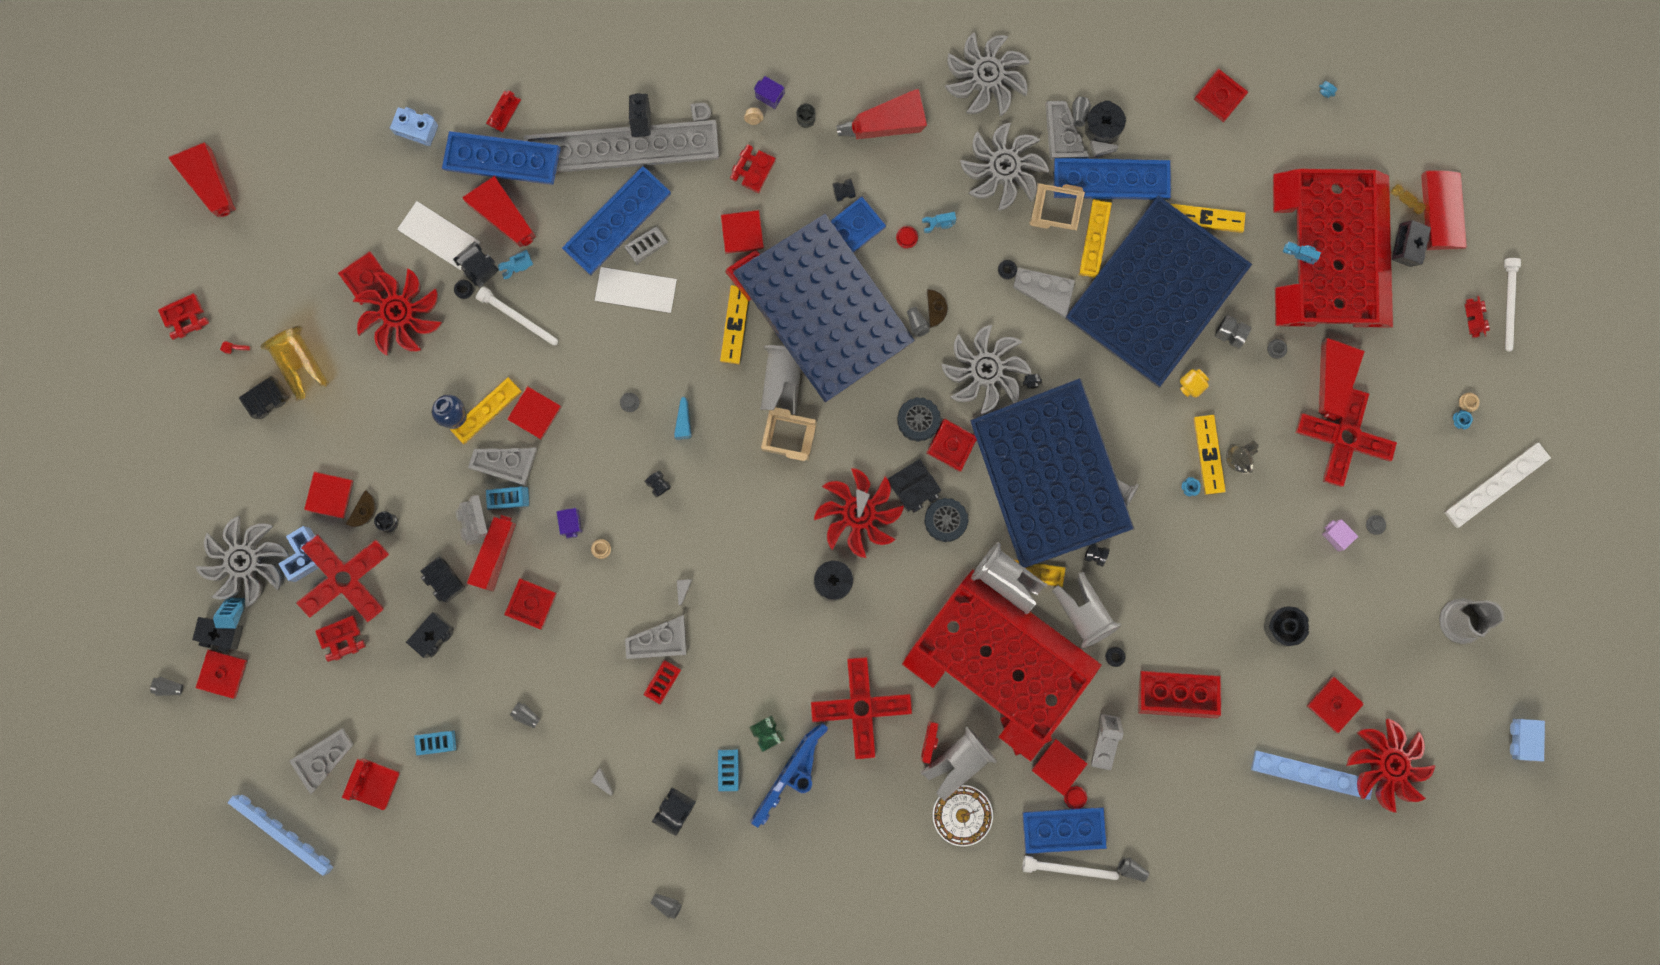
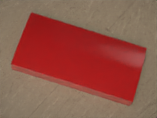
[1421,170,1467,250]
[1138,671,1221,719]

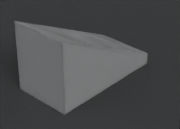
[1090,140,1119,157]
[856,489,870,518]
[677,579,692,606]
[591,768,614,796]

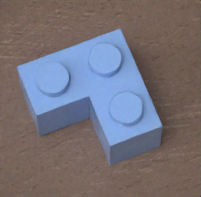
[279,526,319,582]

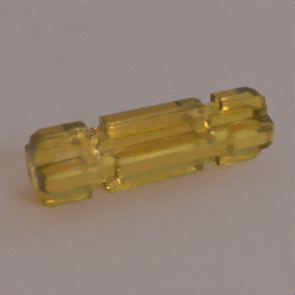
[1391,184,1426,215]

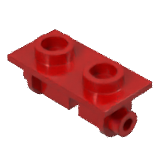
[486,90,521,133]
[1464,296,1490,338]

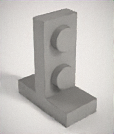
[1091,713,1124,770]

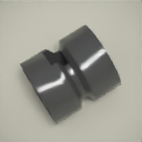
[1215,314,1252,349]

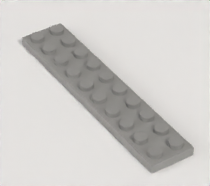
[524,120,719,173]

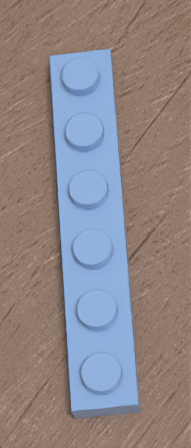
[1251,750,1373,800]
[228,795,333,876]

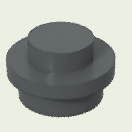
[1267,339,1287,359]
[620,393,640,412]
[1366,515,1386,535]

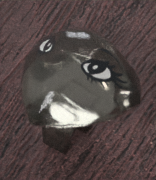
[1226,441,1259,474]

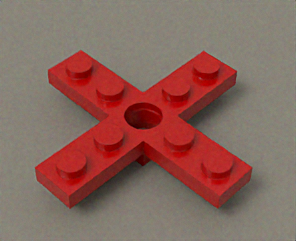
[1295,388,1397,487]
[296,534,389,622]
[811,657,912,759]

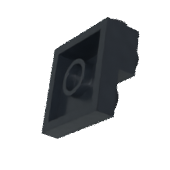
[888,459,941,513]

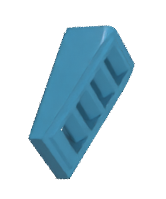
[674,397,692,440]
[486,486,529,510]
[213,598,245,629]
[414,730,457,756]
[718,750,739,791]

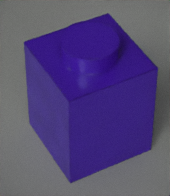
[754,76,785,109]
[556,508,582,539]

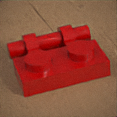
[730,144,776,194]
[158,293,209,340]
[315,616,366,662]

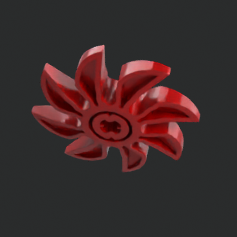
[353,268,442,356]
[814,468,904,558]
[1346,719,1435,813]

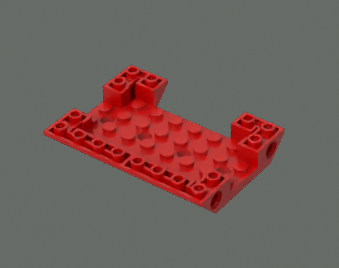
[1273,169,1393,328]
[902,569,1102,762]

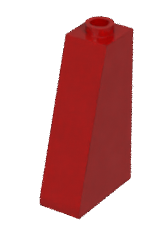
[852,89,927,139]
[168,142,236,217]
[462,176,536,247]
[1319,338,1365,421]
[467,515,516,592]

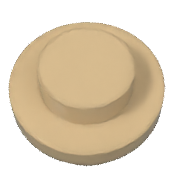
[744,108,763,125]
[1459,393,1479,412]
[591,539,611,559]

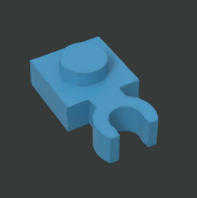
[1283,242,1321,264]

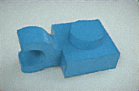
[922,212,956,233]
[498,250,533,279]

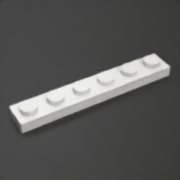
[1444,443,1551,528]

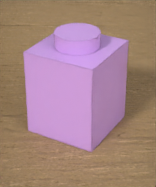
[1322,519,1358,552]

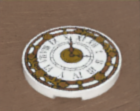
[932,785,993,846]

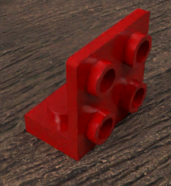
[342,758,400,810]

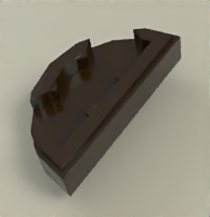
[927,289,948,328]
[345,490,376,527]

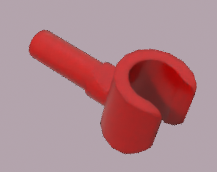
[220,341,250,354]

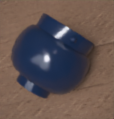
[431,395,467,429]

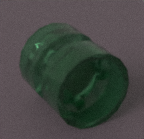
[749,715,785,752]

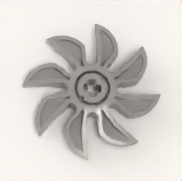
[945,33,1030,117]
[960,123,1049,211]
[942,325,1031,414]
[196,516,290,607]

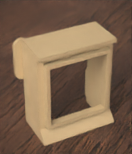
[1030,183,1085,231]
[761,407,817,461]

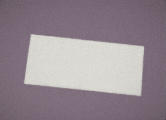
[397,201,480,270]
[595,267,677,313]

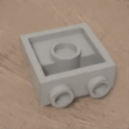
[456,495,487,546]

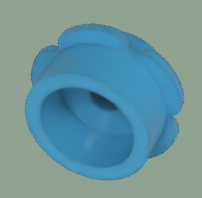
[1319,81,1338,98]
[1453,410,1473,429]
[1181,477,1201,497]

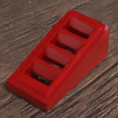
[643,660,681,705]

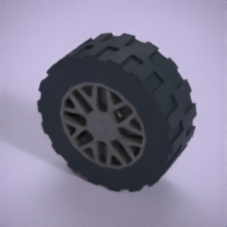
[897,397,941,442]
[924,498,969,542]

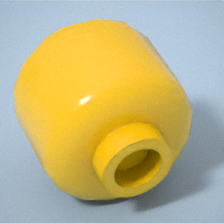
[1180,369,1209,398]

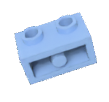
[390,107,438,146]
[1510,719,1545,761]

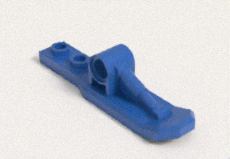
[750,723,828,828]

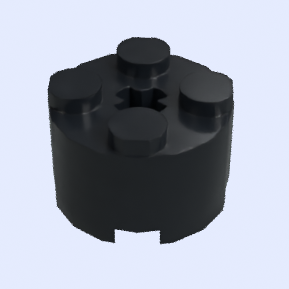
[1085,101,1126,144]
[453,241,499,288]
[813,560,853,602]
[1264,606,1309,647]
[652,787,696,836]

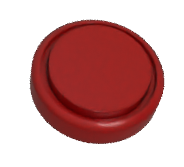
[896,226,918,249]
[1064,786,1087,809]

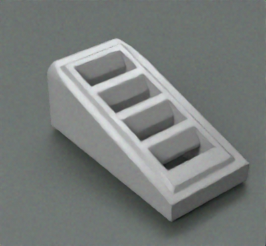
[624,226,668,265]

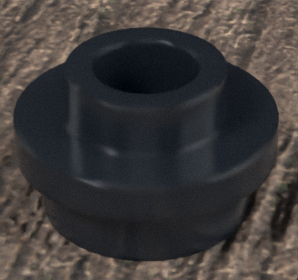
[998,260,1017,280]
[454,280,474,299]
[1023,374,1043,389]
[1105,647,1126,667]

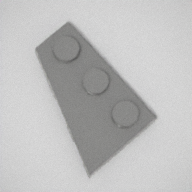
[1045,101,1089,159]
[1013,268,1075,318]
[468,448,538,486]
[625,615,687,659]
[289,728,354,794]

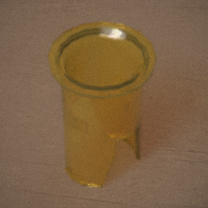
[260,326,330,401]

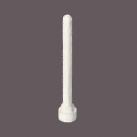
[1504,258,1521,352]
[476,286,558,346]
[1022,856,1119,880]

